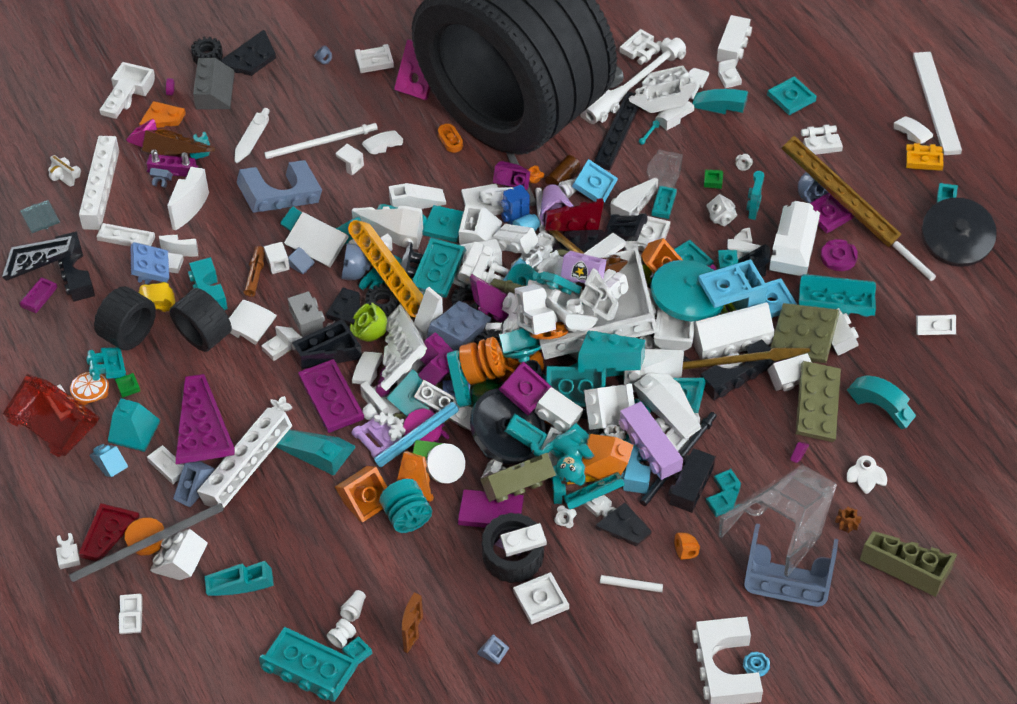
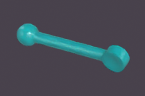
[639,120,660,145]

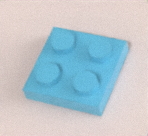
[572,159,618,203]

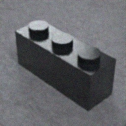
[668,448,716,513]

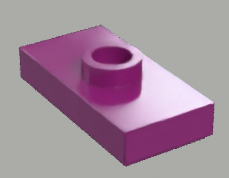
[20,277,58,313]

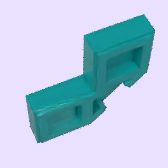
[706,469,741,517]

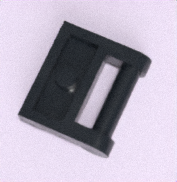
[604,213,648,241]

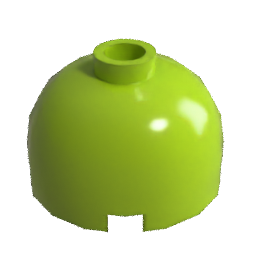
[350,303,387,342]

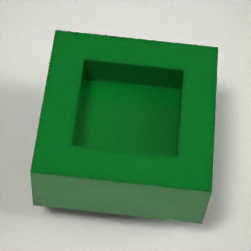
[704,169,723,189]
[115,373,140,398]

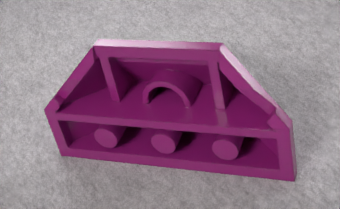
[470,274,509,323]

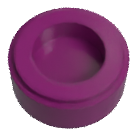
[166,78,175,96]

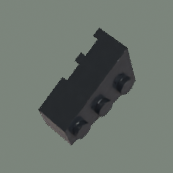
[292,319,362,369]

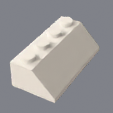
[693,302,774,360]

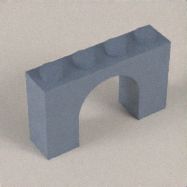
[236,160,322,213]

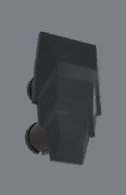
[399,242,424,285]

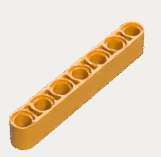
[348,220,423,318]

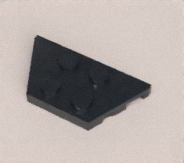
[220,30,276,76]
[551,230,606,253]

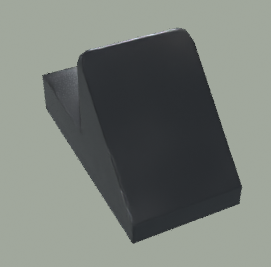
[738,244,771,277]

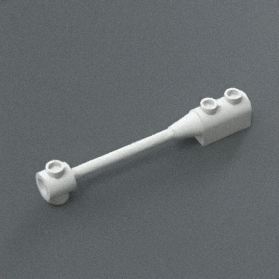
[580,37,686,124]

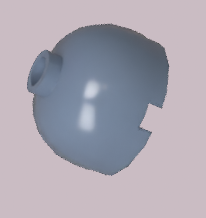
[797,172,829,203]
[342,243,371,281]

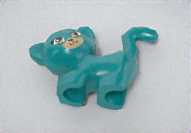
[530,428,594,486]

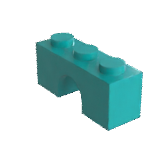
[188,257,228,310]

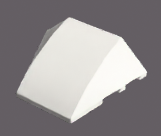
[629,66,697,113]

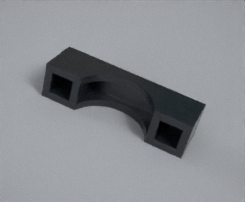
[55,231,95,302]
[700,339,775,400]

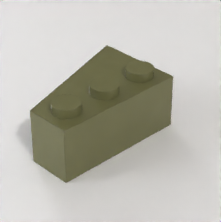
[480,453,556,503]

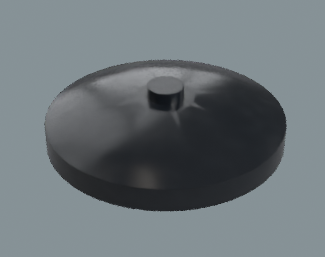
[921,197,997,267]
[470,388,546,464]

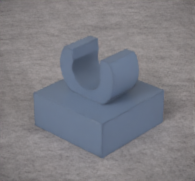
[150,168,173,188]

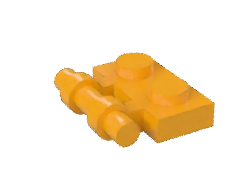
[906,143,943,171]

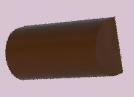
[545,155,580,186]

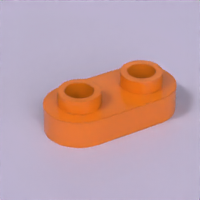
[438,124,463,153]

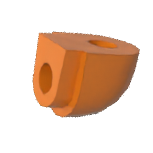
[674,533,700,560]

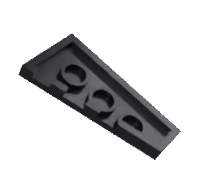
[2,236,76,281]

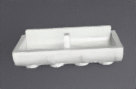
[528,280,598,332]
[654,307,695,351]

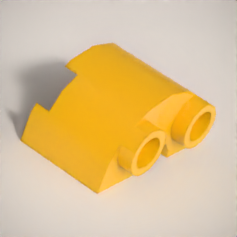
[138,282,175,312]

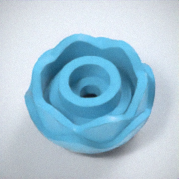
[743,652,770,677]

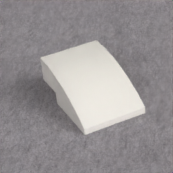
[167,167,209,230]

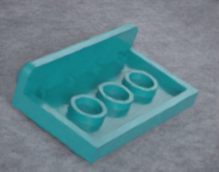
[799,274,876,317]
[259,627,358,702]

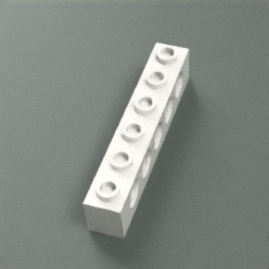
[79,136,119,230]
[197,408,292,507]

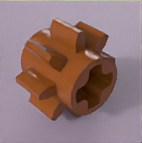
[835,506,862,533]

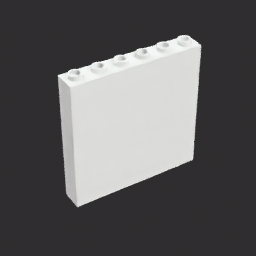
[539,248,658,359]

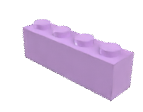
[619,402,683,480]

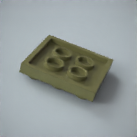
[771,303,840,363]

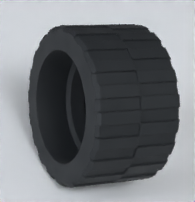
[94,286,156,351]
[170,288,232,352]
[482,513,544,583]

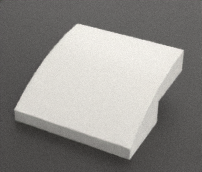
[229,300,277,345]

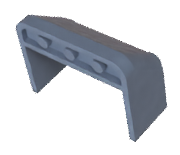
[744,523,839,607]

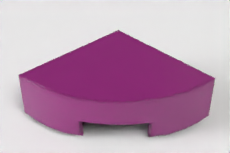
[790,442,809,463]

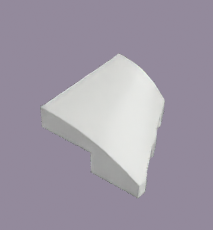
[656,101,694,131]
[579,268,619,320]

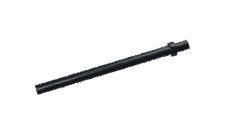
[640,412,717,506]

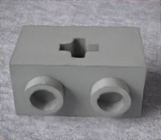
[287,291,325,337]

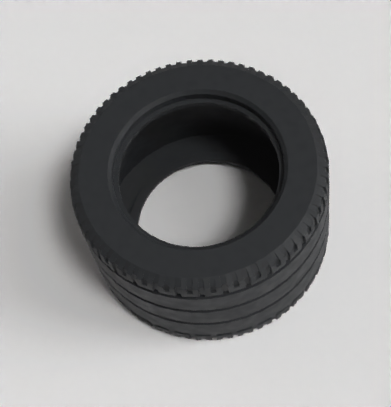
[411,0,617,155]

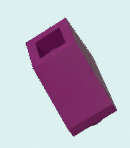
[493,161,531,190]

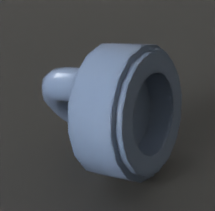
[314,45,332,64]

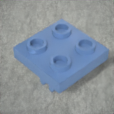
[130,242,169,284]

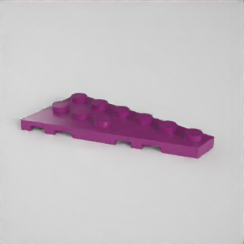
[175,374,235,465]

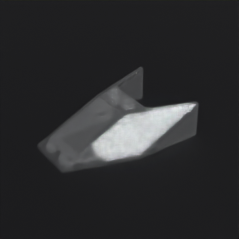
[718,465,837,577]

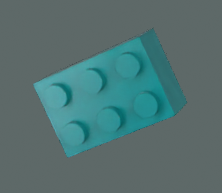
[546,366,606,407]

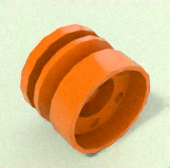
[459,337,506,385]

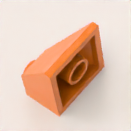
[641,238,683,274]
[582,434,634,480]

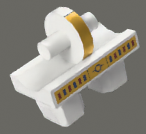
[48,155,81,187]

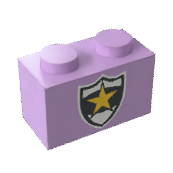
[561,251,606,286]

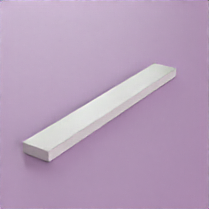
[913,52,962,155]

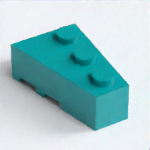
[578,330,646,373]

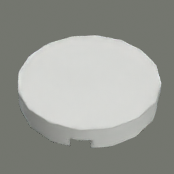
[426,443,465,484]

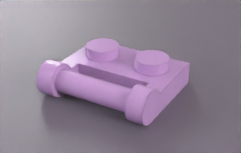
[352,418,400,458]

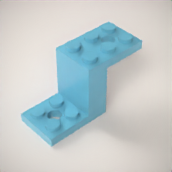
[698,260,797,318]

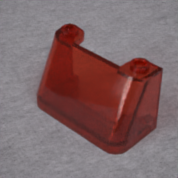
[3,374,100,457]

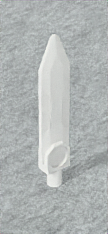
[235,108,270,163]

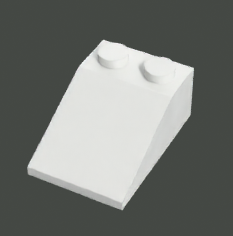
[624,349,684,392]

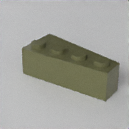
[860,531,957,597]

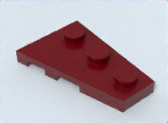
[544,198,604,231]
[78,503,140,562]

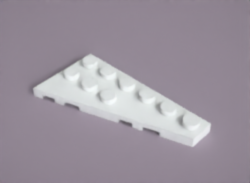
[381,304,427,391]

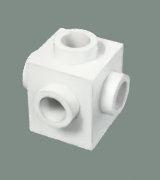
[706,194,738,227]

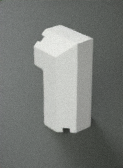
[769,201,820,276]

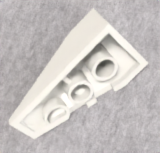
[352,206,423,250]

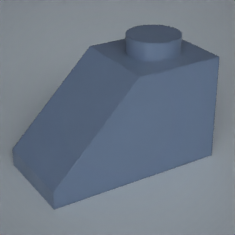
[173,461,215,507]

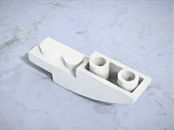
[414,380,472,431]

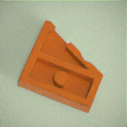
[139,101,186,128]
[397,451,434,502]

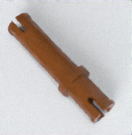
[244,246,265,297]

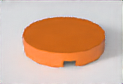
[125,518,165,556]

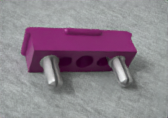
[147,150,198,177]

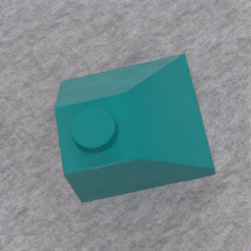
[108,399,160,452]

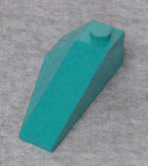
[275,429,355,476]

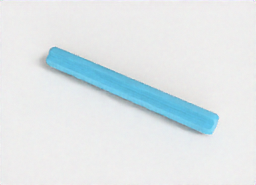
[374,402,459,467]

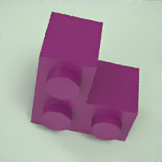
[418,332,454,386]

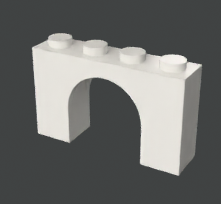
[692,617,763,704]

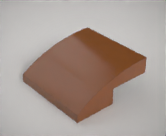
[402,592,423,653]

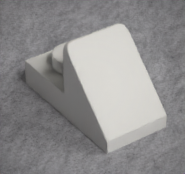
[261,326,302,361]

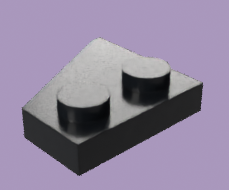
[326,287,360,326]
[595,502,652,546]

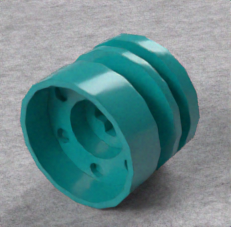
[379,479,433,533]

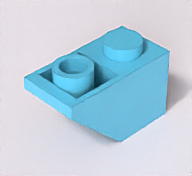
[89,444,128,477]

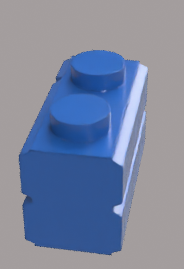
[501,185,529,225]

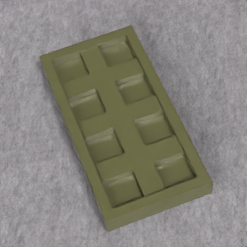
[796,361,841,442]

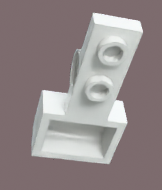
[100,62,155,119]

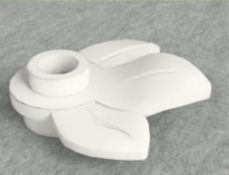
[847,455,887,494]

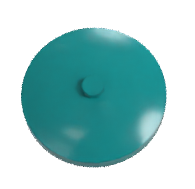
[651,260,726,322]

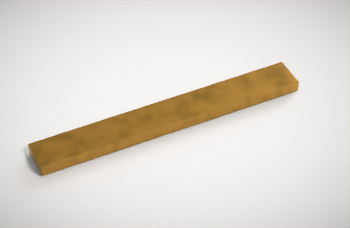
[781,136,901,247]

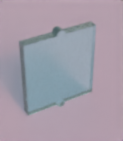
[20,200,60,233]

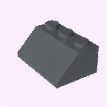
[193,58,235,109]

